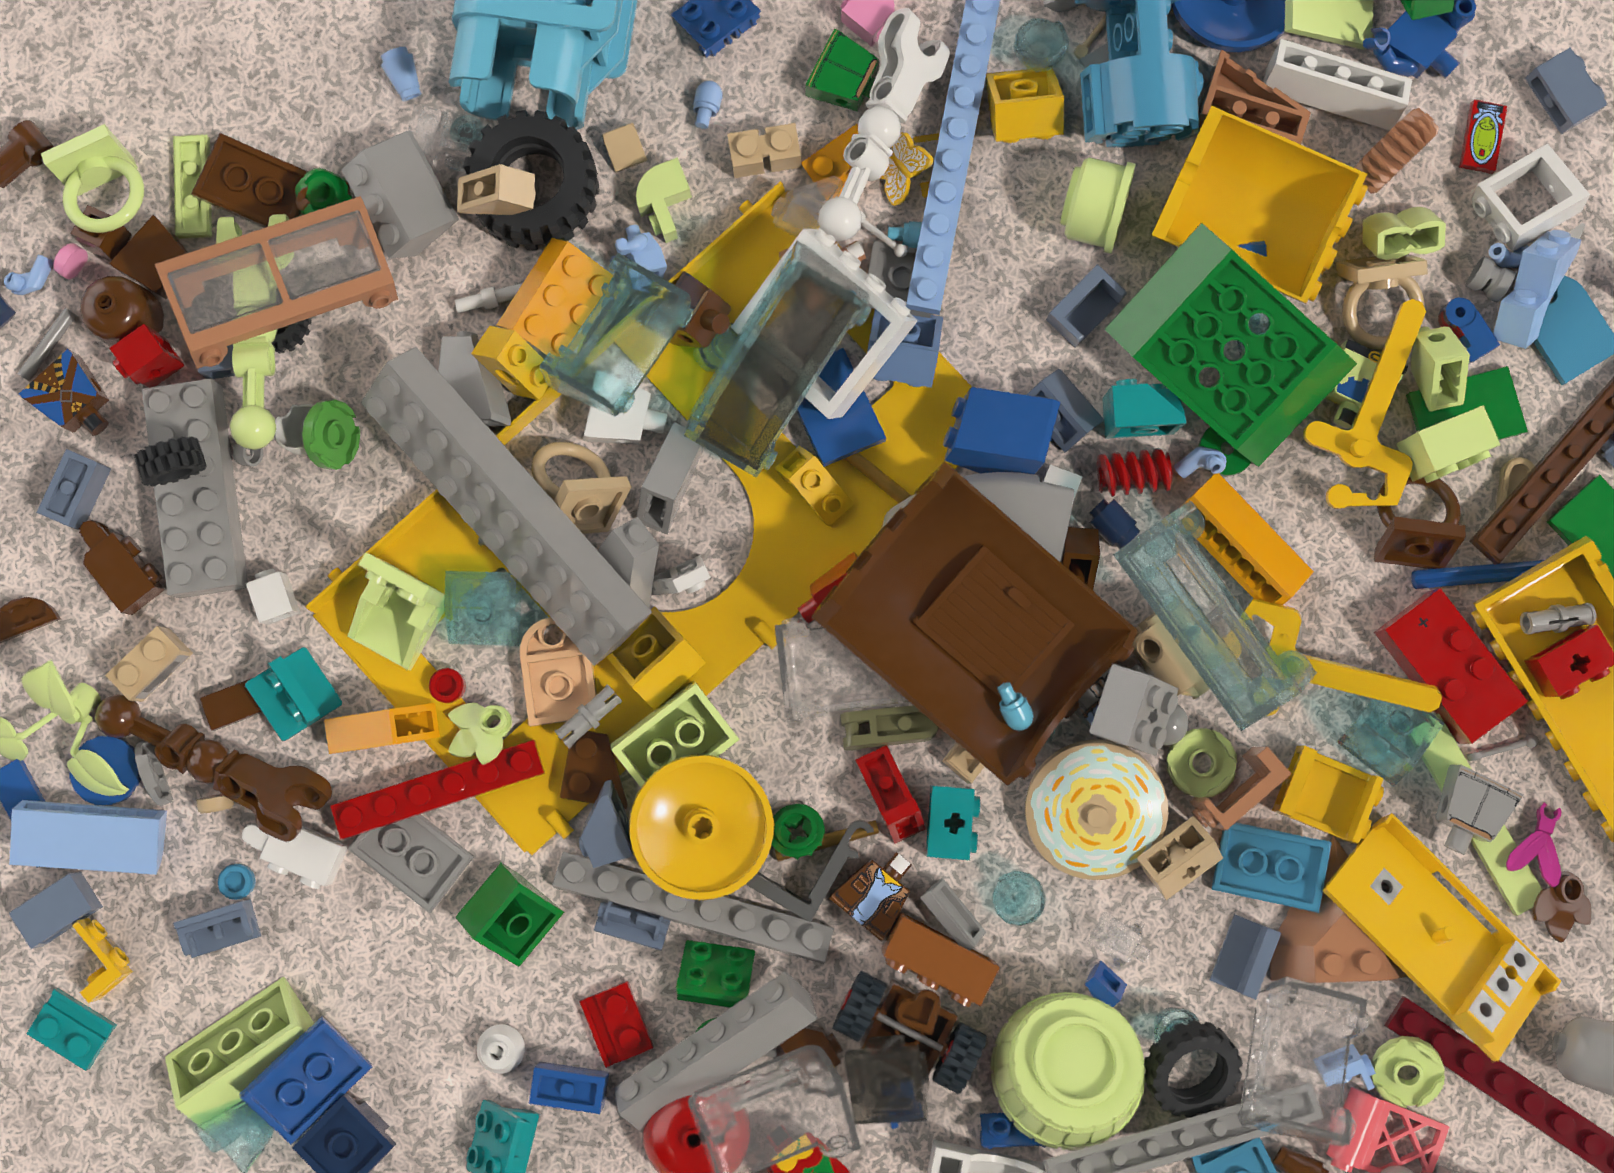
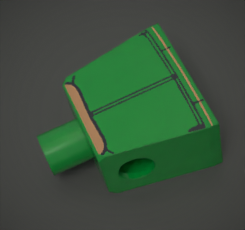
[805,28,879,112]

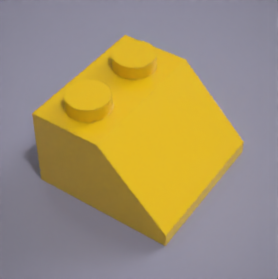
[985,67,1064,143]
[606,606,706,710]

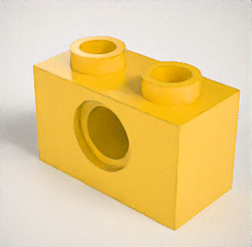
[471,326,557,400]

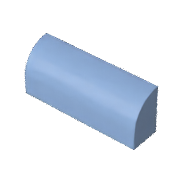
[9,800,167,875]

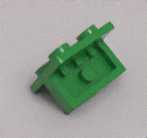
[676,940,755,1008]

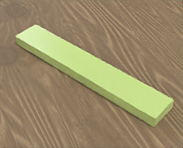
[1406,714,1543,916]

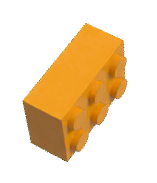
[496,238,620,368]

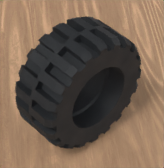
[463,110,599,251]

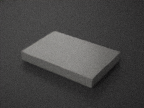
[347,815,475,913]

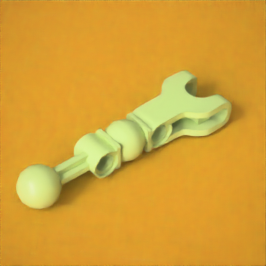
[216,214,294,450]

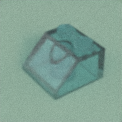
[444,571,522,646]
[1337,698,1445,787]

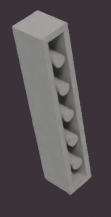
[614,971,817,1133]

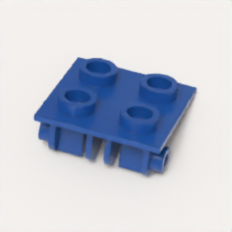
[671,0,761,58]

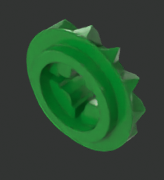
[772,804,825,860]

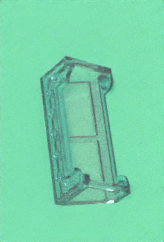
[1113,500,1317,731]

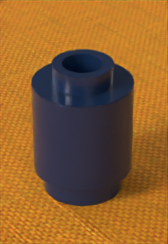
[1089,499,1140,550]

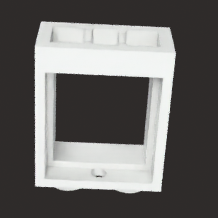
[1472,143,1590,252]

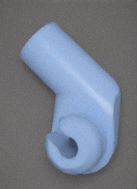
[1489,243,1529,268]
[4,254,54,295]
[1174,446,1226,479]

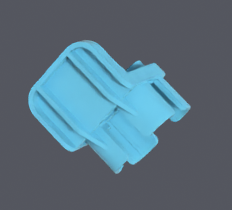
[449,0,638,130]

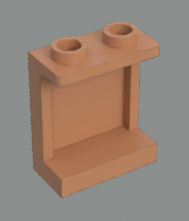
[1190,746,1291,830]

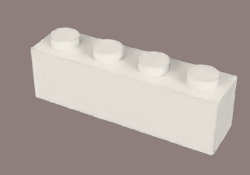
[1263,39,1412,131]

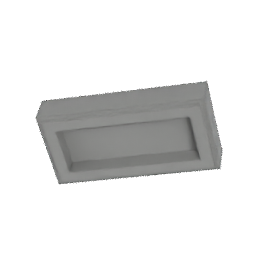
[920,878,986,951]

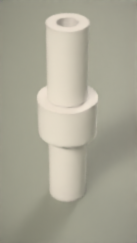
[455,283,522,313]

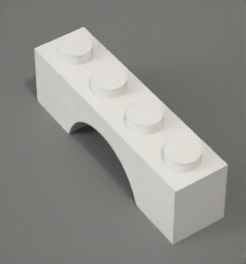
[927,1139,1046,1173]

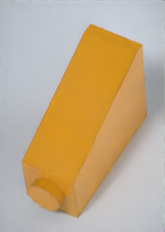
[324,703,440,754]

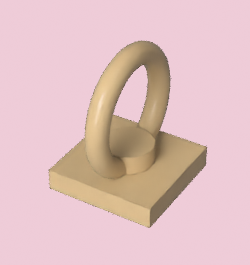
[1336,254,1428,350]
[531,442,631,534]

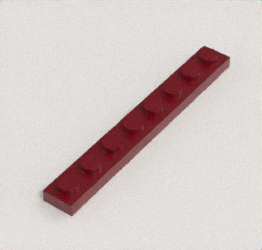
[1384,996,1614,1173]

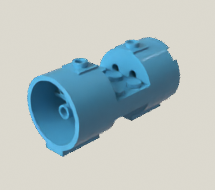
[1075,0,1203,148]

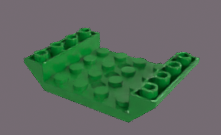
[1104,223,1357,467]

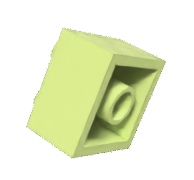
[1396,406,1501,483]

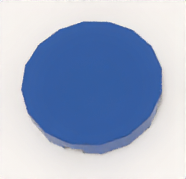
[69,736,141,805]

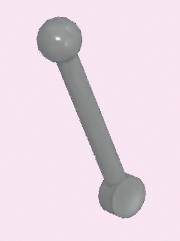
[1466,734,1539,761]

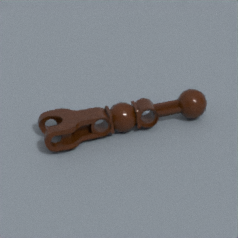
[95,694,332,842]

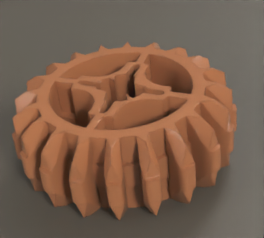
[1353,108,1439,194]

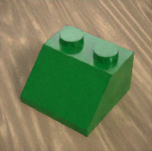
[455,862,564,967]

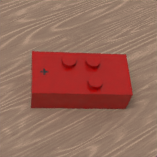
[1374,588,1528,744]

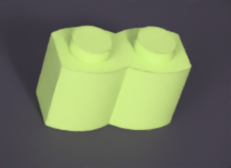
[1362,207,1446,260]

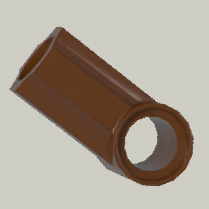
[0,120,54,189]

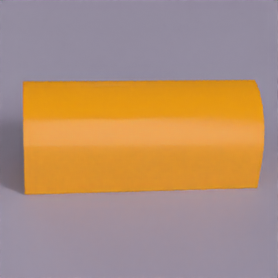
[1173,474,1314,605]

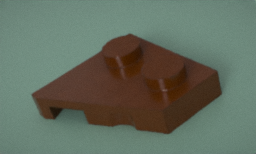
[560,730,628,809]

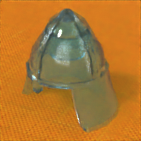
[194,1102,274,1173]

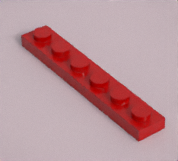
[330,740,545,840]

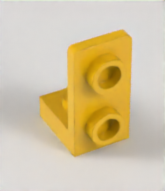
[774,445,853,526]
[72,918,133,1003]

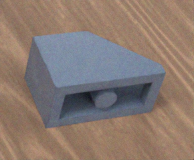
[579,780,634,868]

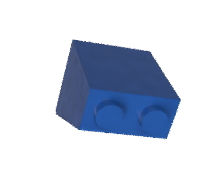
[943,387,1061,474]

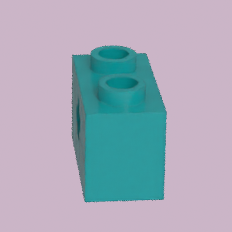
[925,785,980,860]

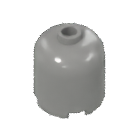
[1551,1016,1614,1097]

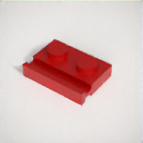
[579,981,654,1068]

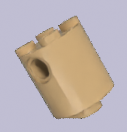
[1132,597,1225,699]

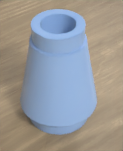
[381,47,421,101]

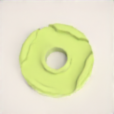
[1166,728,1237,798]
[1371,1036,1445,1108]

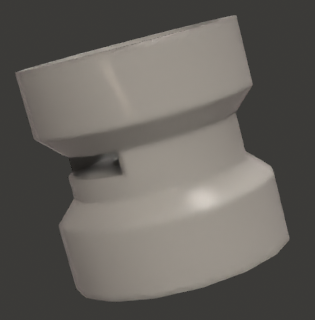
[1465,256,1516,303]

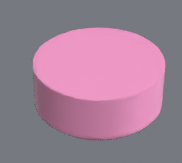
[53,243,88,279]

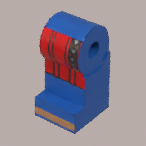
[1438,297,1500,364]

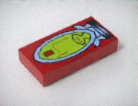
[1459,99,1508,174]

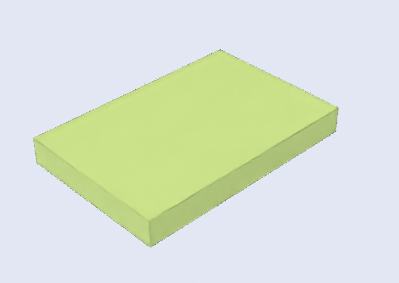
[1285,0,1373,49]

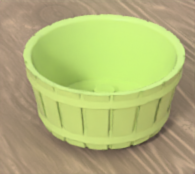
[991,992,1145,1151]

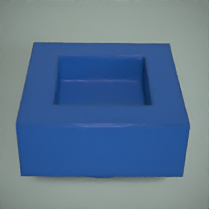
[1084,961,1127,1008]

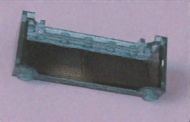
[684,240,871,478]

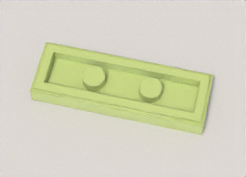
[173,135,212,239]

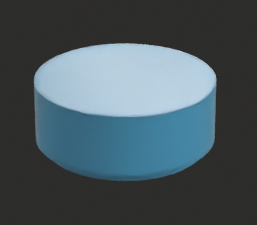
[218,864,256,900]

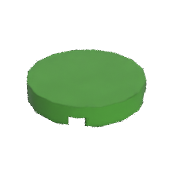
[302,400,360,470]

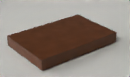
[191,133,308,228]

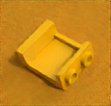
[1272,745,1384,844]

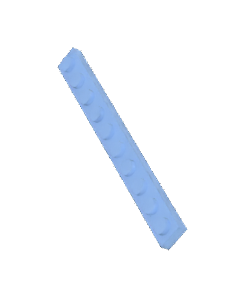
[906,0,1000,315]

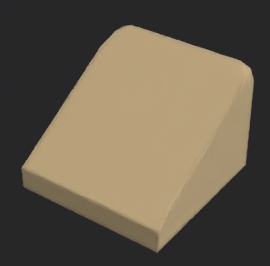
[602,123,647,173]

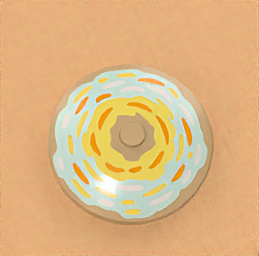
[1025,740,1168,880]

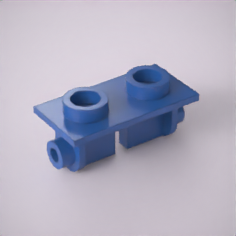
[980,1113,1046,1149]

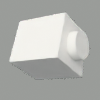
[246,569,301,625]

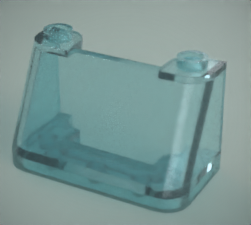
[539,253,693,416]

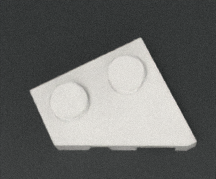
[651,555,711,595]

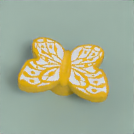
[879,132,934,206]

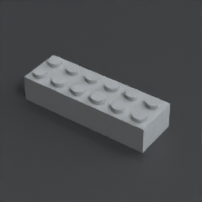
[142,378,248,598]

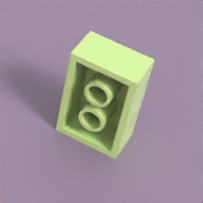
[610,680,740,787]

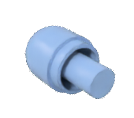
[693,81,723,129]

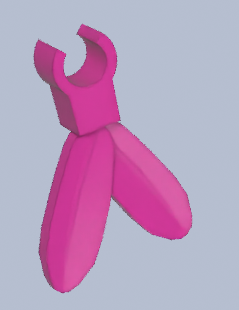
[1506,803,1562,887]

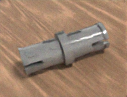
[1520,603,1596,635]
[554,684,622,749]

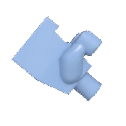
[610,225,667,288]

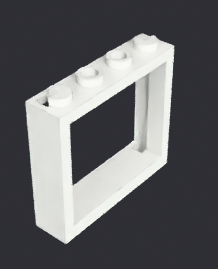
[731,228,918,419]

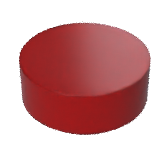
[429,668,466,703]

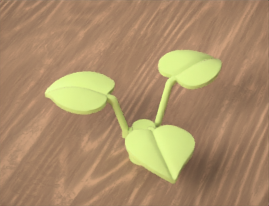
[0,660,129,796]

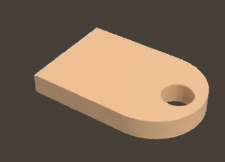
[520,617,597,727]

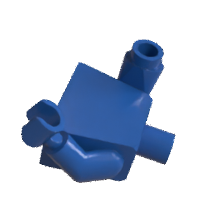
[1363,0,1476,79]

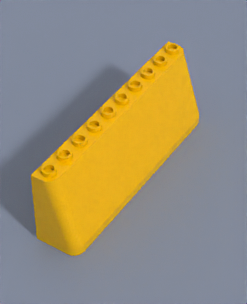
[1471,536,1614,843]

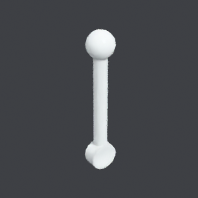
[860,211,907,258]

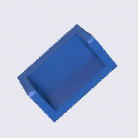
[529,1061,609,1114]

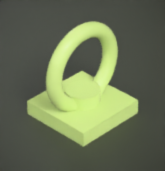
[41,124,144,233]

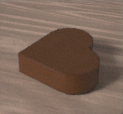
[895,989,941,1035]

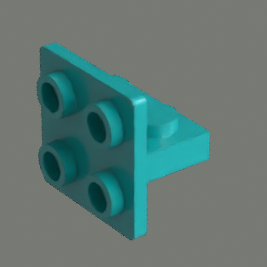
[245,647,342,742]
[466,1100,540,1173]

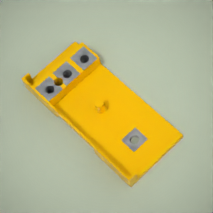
[1322,813,1562,1062]

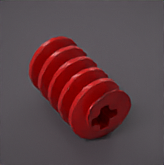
[1097,448,1172,497]

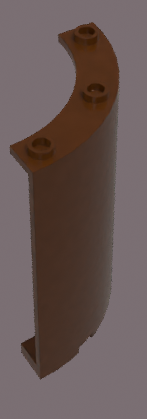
[811,461,1138,786]

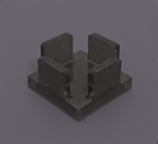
[844,1035,929,1125]

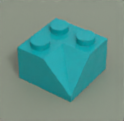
[1102,379,1186,439]

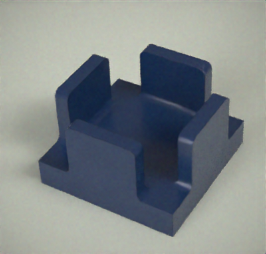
[292,1093,396,1173]

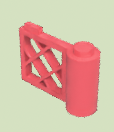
[1326,1087,1450,1173]

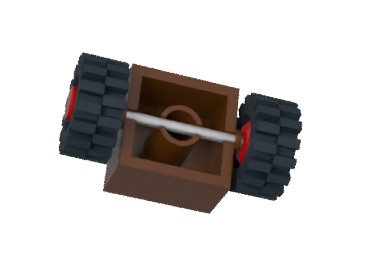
[832,970,987,1095]

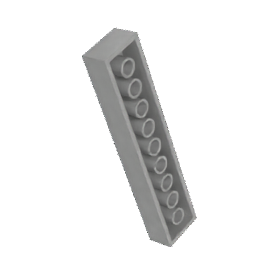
[361,347,652,666]

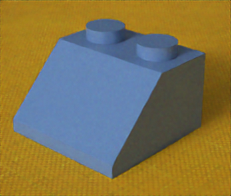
[867,309,943,388]

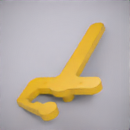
[1303,299,1426,509]
[1215,598,1442,716]

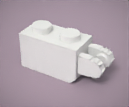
[241,824,349,889]

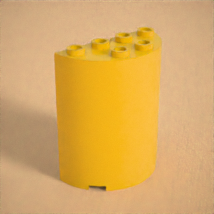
[1151,106,1368,304]

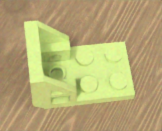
[347,552,449,671]

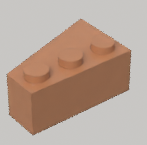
[1199,49,1311,144]

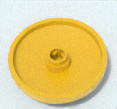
[629,755,774,900]

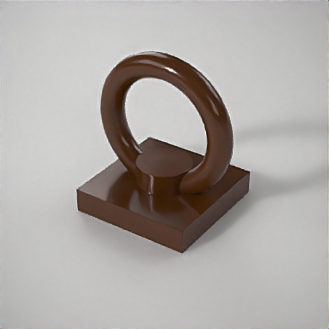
[1374,475,1466,569]

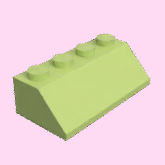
[165,976,314,1128]

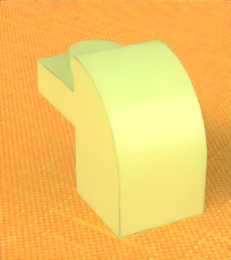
[636,157,692,243]

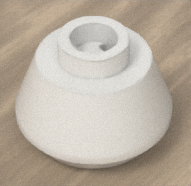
[477,1024,525,1074]

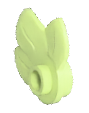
[448,702,512,765]

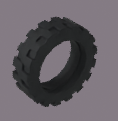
[1144,1020,1243,1118]

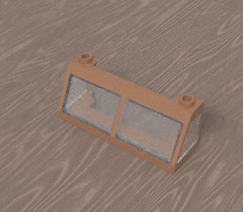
[155,196,398,369]

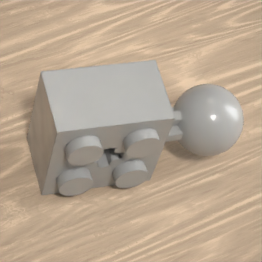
[1089,664,1188,756]

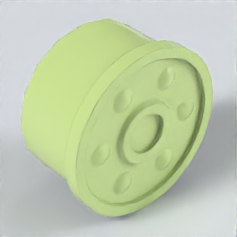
[1060,157,1136,254]

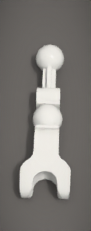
[818,8,950,242]

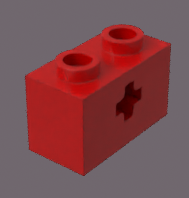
[109,324,185,388]
[1524,625,1614,700]

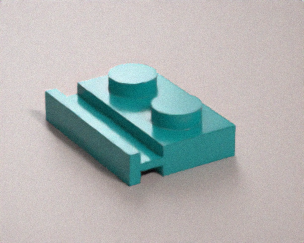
[26,988,117,1071]

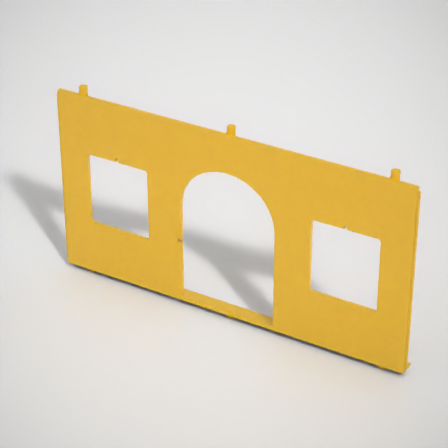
[305,181,972,855]

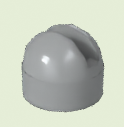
[232,443,263,467]

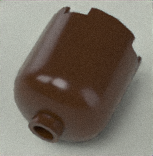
[80,276,164,347]

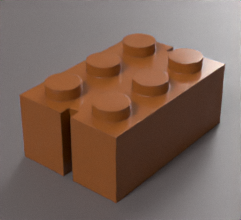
[881,912,1000,1008]

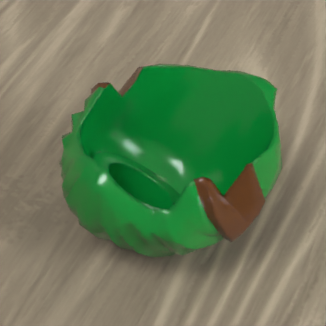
[295,168,354,215]

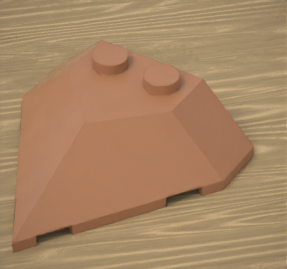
[1270,836,1408,983]

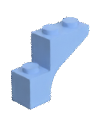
[1493,230,1581,349]

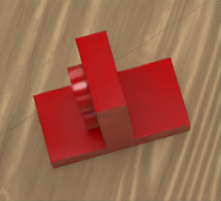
[855,745,926,844]

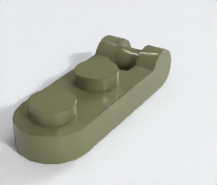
[840,705,939,751]

